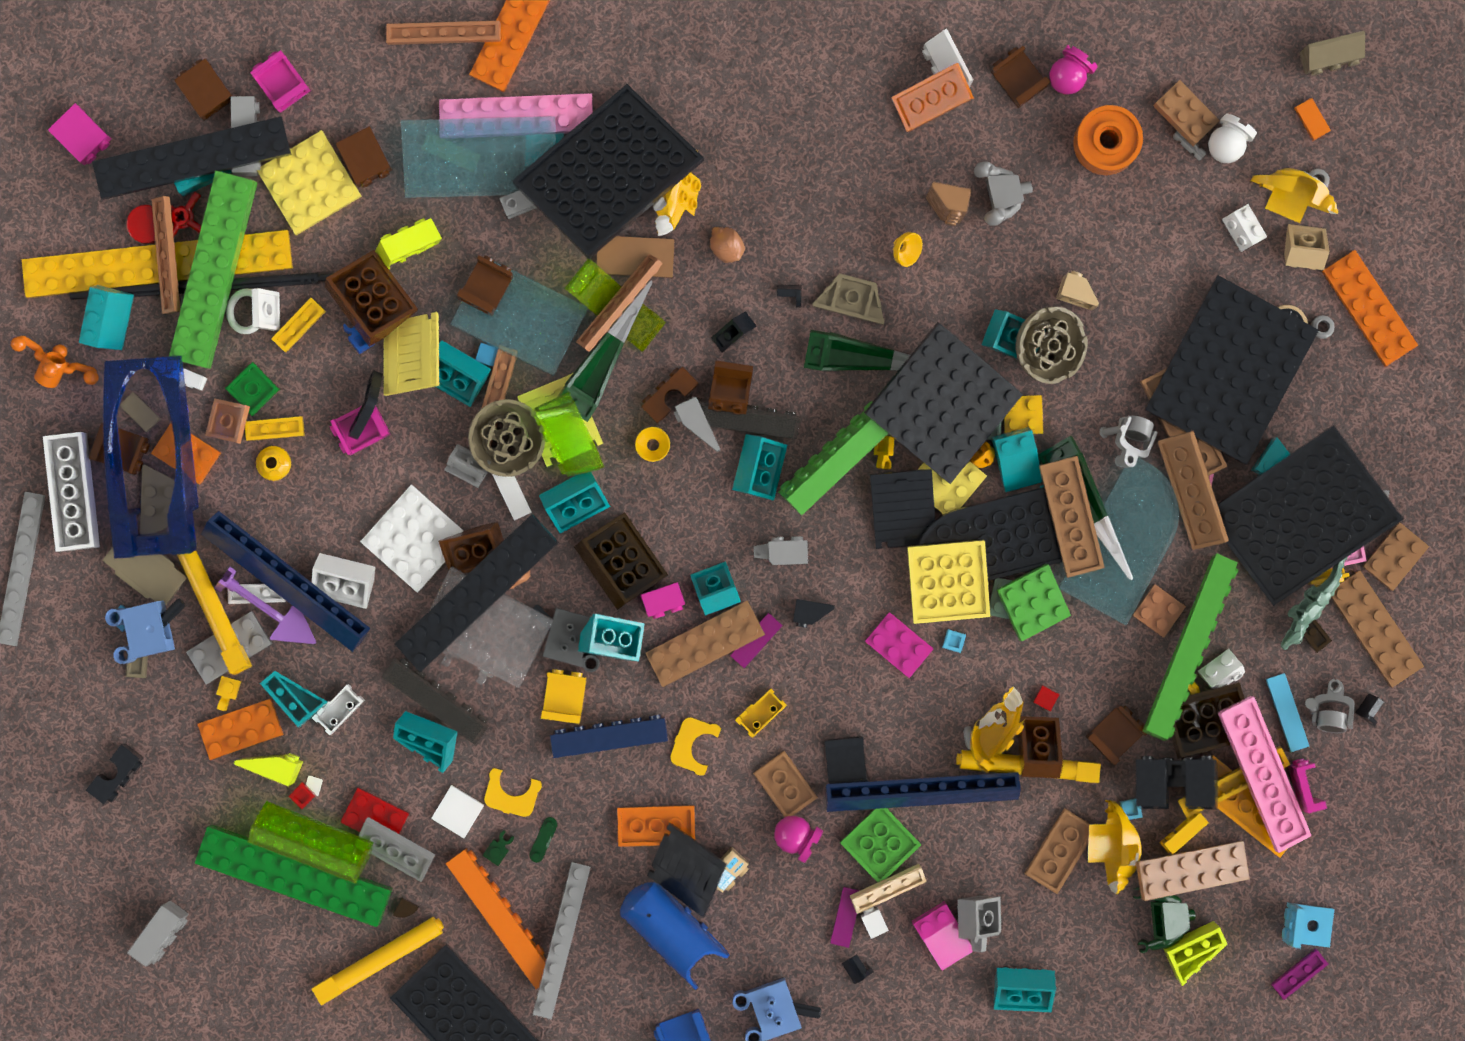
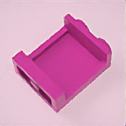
[250,51,311,113]
[48,103,112,165]
[330,406,391,456]
[1288,758,1327,814]

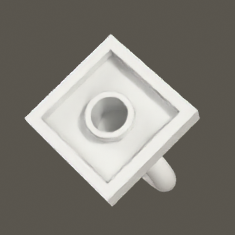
[226,288,280,334]

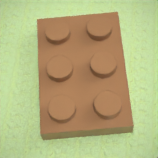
[1153,80,1220,146]
[1362,522,1429,591]

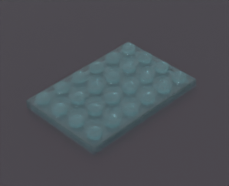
[451,261,588,376]

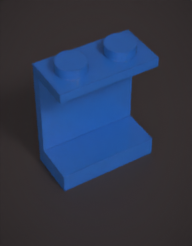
[653,1009,711,1041]

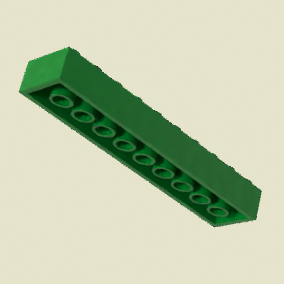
[195,825,393,927]

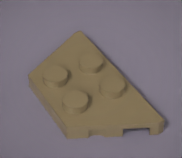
[812,273,884,325]
[140,465,182,539]

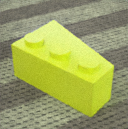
[375,218,442,269]
[1163,921,1227,986]

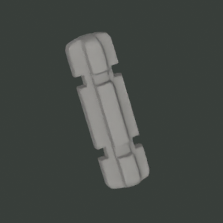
[1173,131,1206,160]

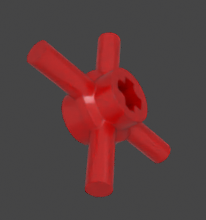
[171,191,202,238]

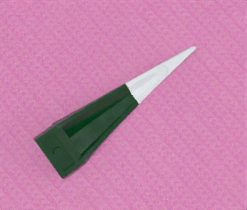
[1038,436,1133,580]

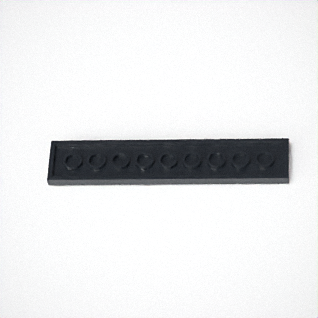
[92,116,292,200]
[395,514,559,672]

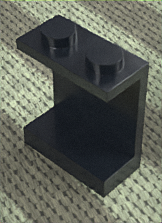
[824,736,868,784]

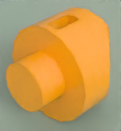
[970,441,995,468]

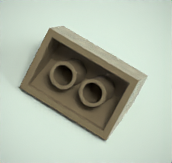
[1300,31,1365,76]

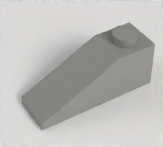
[673,397,720,452]

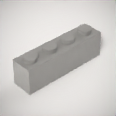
[231,96,261,176]

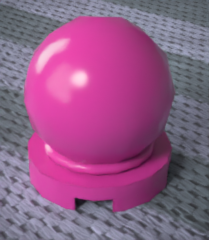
[1049,45,1098,95]
[774,815,823,863]

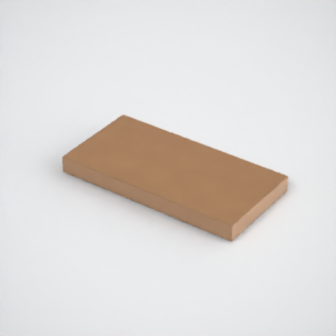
[596,236,675,278]
[1024,808,1089,894]

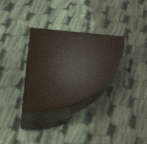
[393,898,420,918]

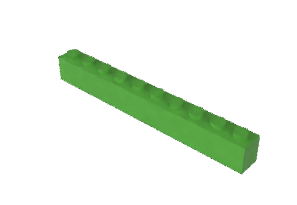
[1142,553,1238,741]

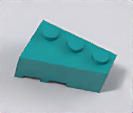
[393,711,457,773]

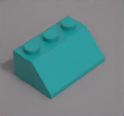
[79,285,134,350]
[435,340,491,407]
[732,434,788,501]
[539,468,610,533]
[578,614,645,662]
[994,967,1056,1012]

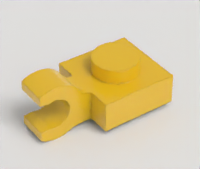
[874,436,894,469]
[216,676,241,711]

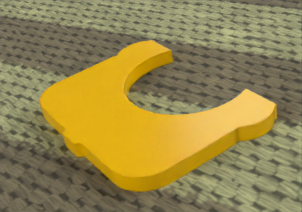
[671,718,721,776]
[484,768,542,817]

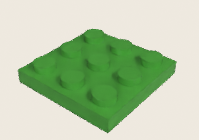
[996,564,1071,641]
[840,808,921,882]

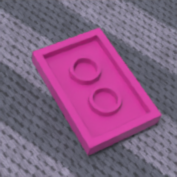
[865,612,933,678]

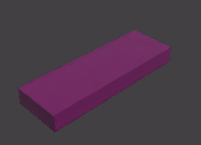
[730,613,783,668]
[830,886,861,948]
[1271,948,1329,1000]

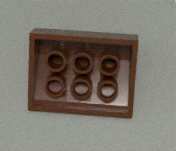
[325,250,418,347]

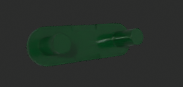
[529,817,557,863]

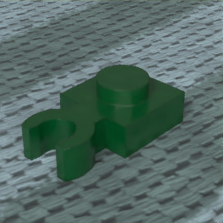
[482,830,514,866]

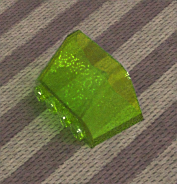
[534,392,605,477]

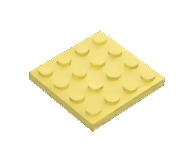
[257,130,362,235]
[907,540,990,624]

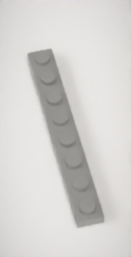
[0,492,46,646]
[532,862,591,1019]

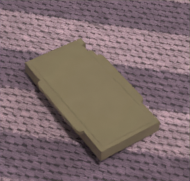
[102,530,188,606]

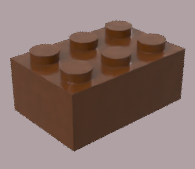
[1018,716,1063,778]

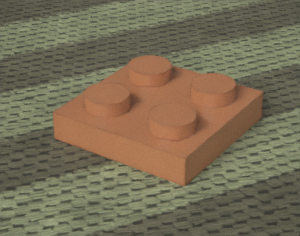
[205,398,250,444]
[1132,584,1186,638]

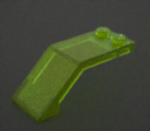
[564,259,666,352]

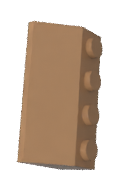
[926,182,971,226]

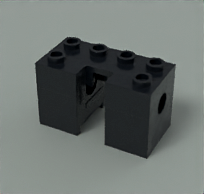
[1136,756,1218,809]

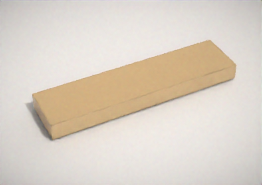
[850,864,927,914]

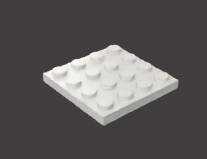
[360,485,464,593]

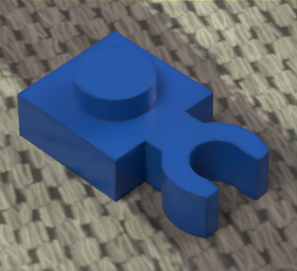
[343,324,375,355]

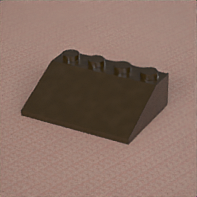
[574,512,668,610]
[1172,682,1245,759]

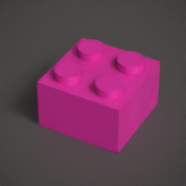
[641,582,686,619]

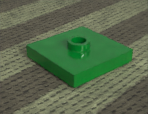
[225,362,280,416]

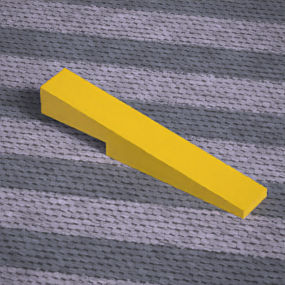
[1177,746,1291,818]

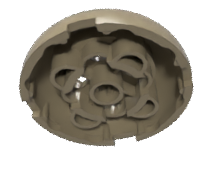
[1016,306,1088,384]
[468,399,545,477]

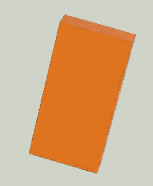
[1294,98,1331,141]

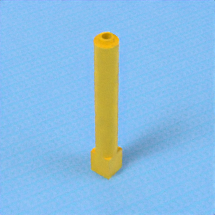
[175,541,252,675]
[956,750,1101,783]
[312,917,444,1005]

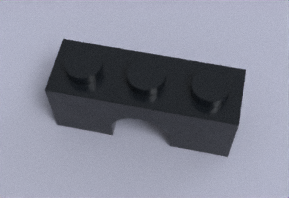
[85,743,144,804]

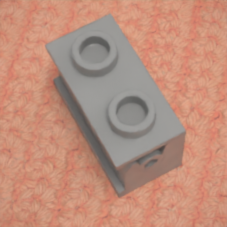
[499,191,537,219]
[444,444,491,488]

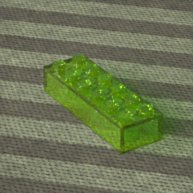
[248,801,374,884]

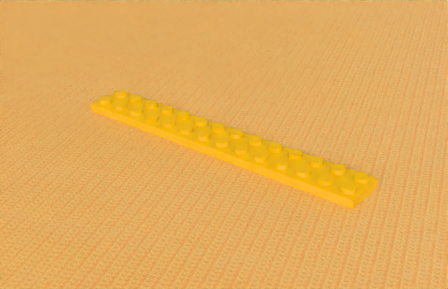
[21,230,293,298]

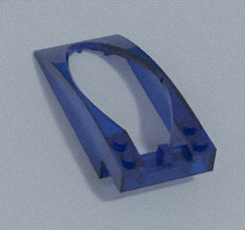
[103,355,199,559]

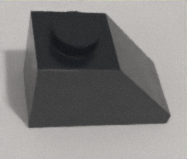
[711,311,757,353]
[793,599,835,628]

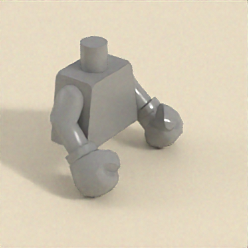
[974,161,1033,226]

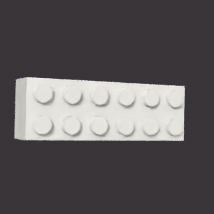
[43,432,100,552]

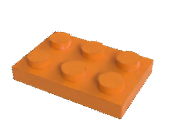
[151,421,221,485]

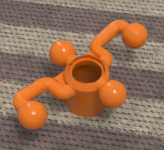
[11,336,99,388]

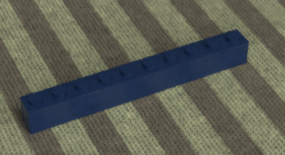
[201,511,370,652]
[825,772,1021,812]

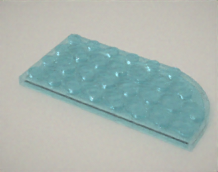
[401,116,556,198]
[1059,458,1179,625]

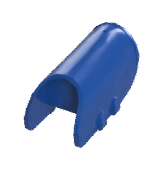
[620,882,729,990]

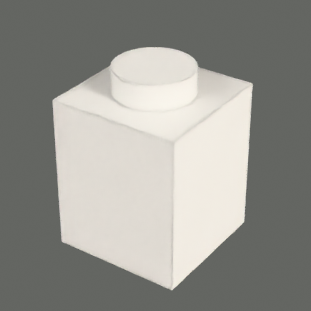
[860,907,889,939]

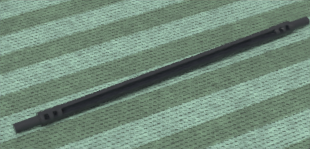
[70,272,334,300]

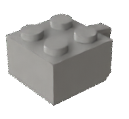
[754,537,808,565]
[957,895,1001,952]

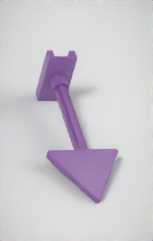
[214,567,316,644]

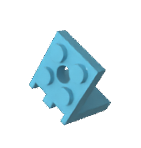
[1282,903,1334,948]

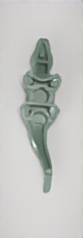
[1280,557,1348,650]

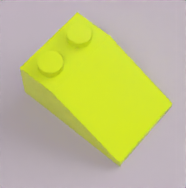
[234,753,303,786]

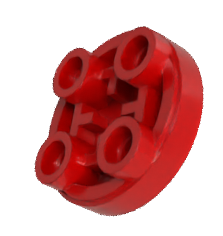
[126,205,155,244]

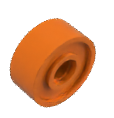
[1073,105,1143,175]

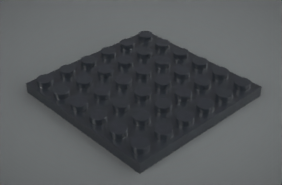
[864,322,1023,484]

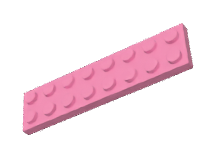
[439,94,593,139]
[1218,696,1312,853]

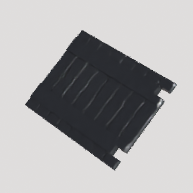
[870,469,935,549]
[647,823,727,917]

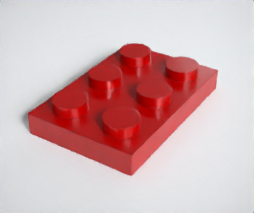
[340,787,410,834]

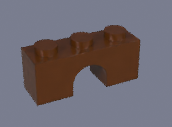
[641,366,699,424]

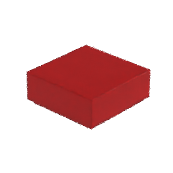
[1033,685,1059,712]
[288,782,316,809]

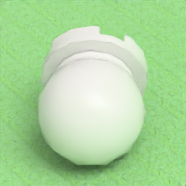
[1208,114,1257,163]

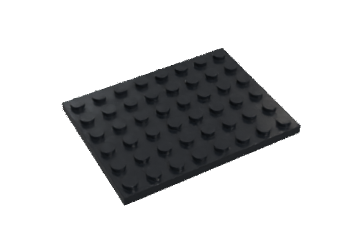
[512,84,704,259]
[1144,275,1319,465]
[1217,424,1404,606]

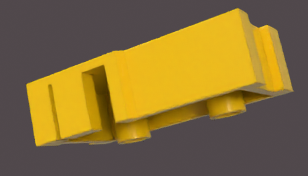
[735,688,787,738]
[1159,812,1209,855]

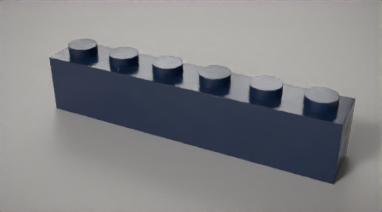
[550,714,668,758]

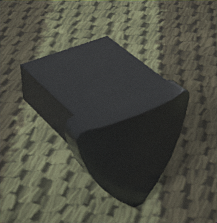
[777,285,802,308]
[1355,694,1384,727]
[842,954,874,984]

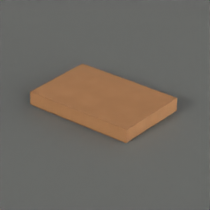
[753,751,818,817]

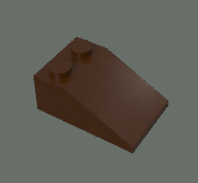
[438,522,504,576]

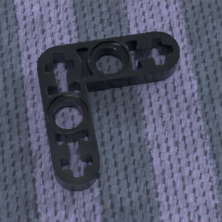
[348,370,383,440]

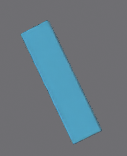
[1266,673,1309,752]

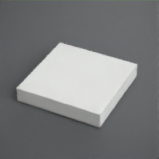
[431,785,484,838]

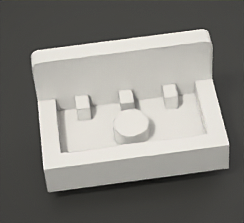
[1222,204,1267,252]
[1198,649,1245,690]

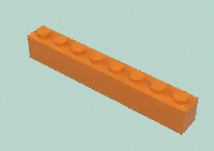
[446,848,546,989]

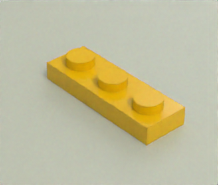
[271,298,326,353]
[245,416,305,441]

